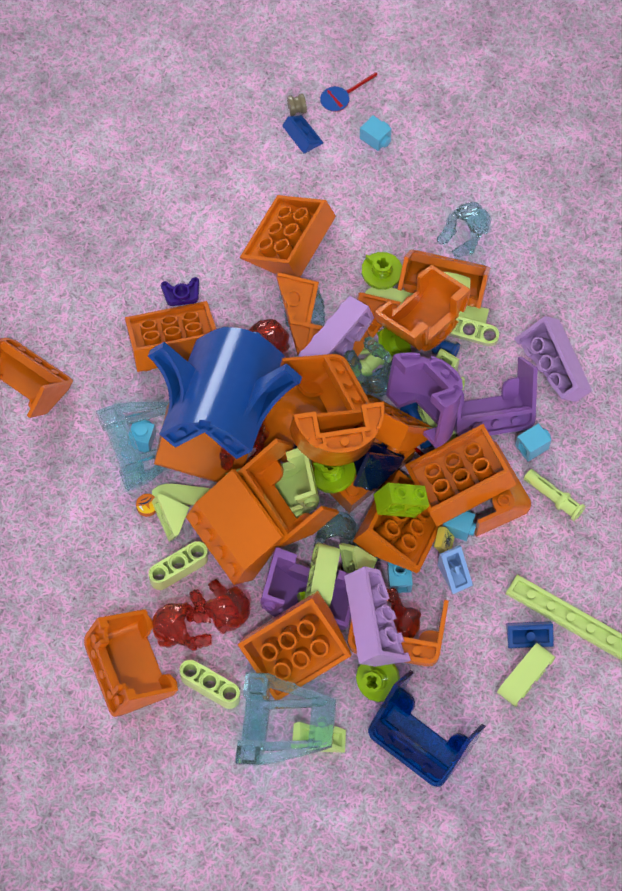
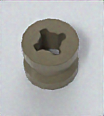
[287,93,307,116]

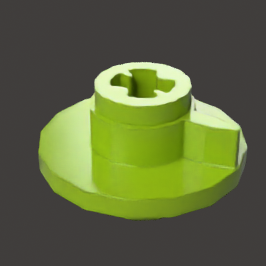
[361,252,402,290]
[377,328,411,365]
[313,462,357,493]
[356,664,400,702]

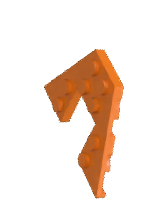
[276,272,401,365]

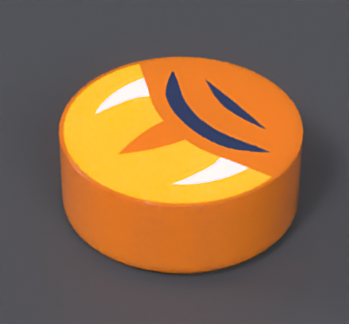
[136,494,156,517]

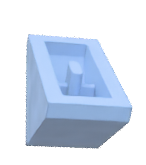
[437,545,473,594]

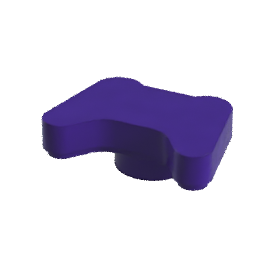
[161,277,199,306]

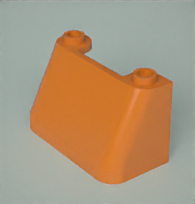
[84,609,178,717]

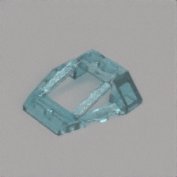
[96,402,169,492]
[235,672,337,766]

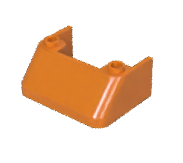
[397,250,491,308]
[0,338,73,418]
[280,354,370,433]
[238,438,339,548]
[474,440,531,537]
[348,600,449,667]

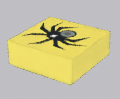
[434,527,455,553]

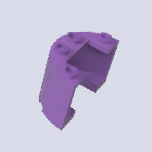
[386,352,463,448]
[260,547,351,630]

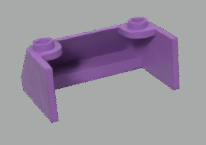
[454,357,538,436]

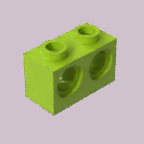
[373,482,429,518]

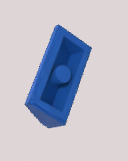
[282,115,324,154]
[506,621,554,648]

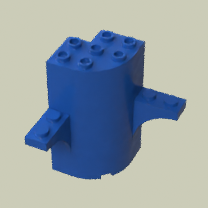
[148,327,302,459]

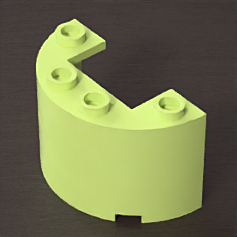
[226,448,319,518]

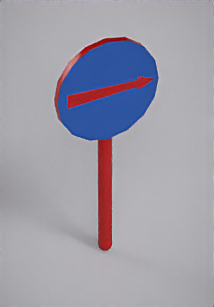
[320,72,378,112]

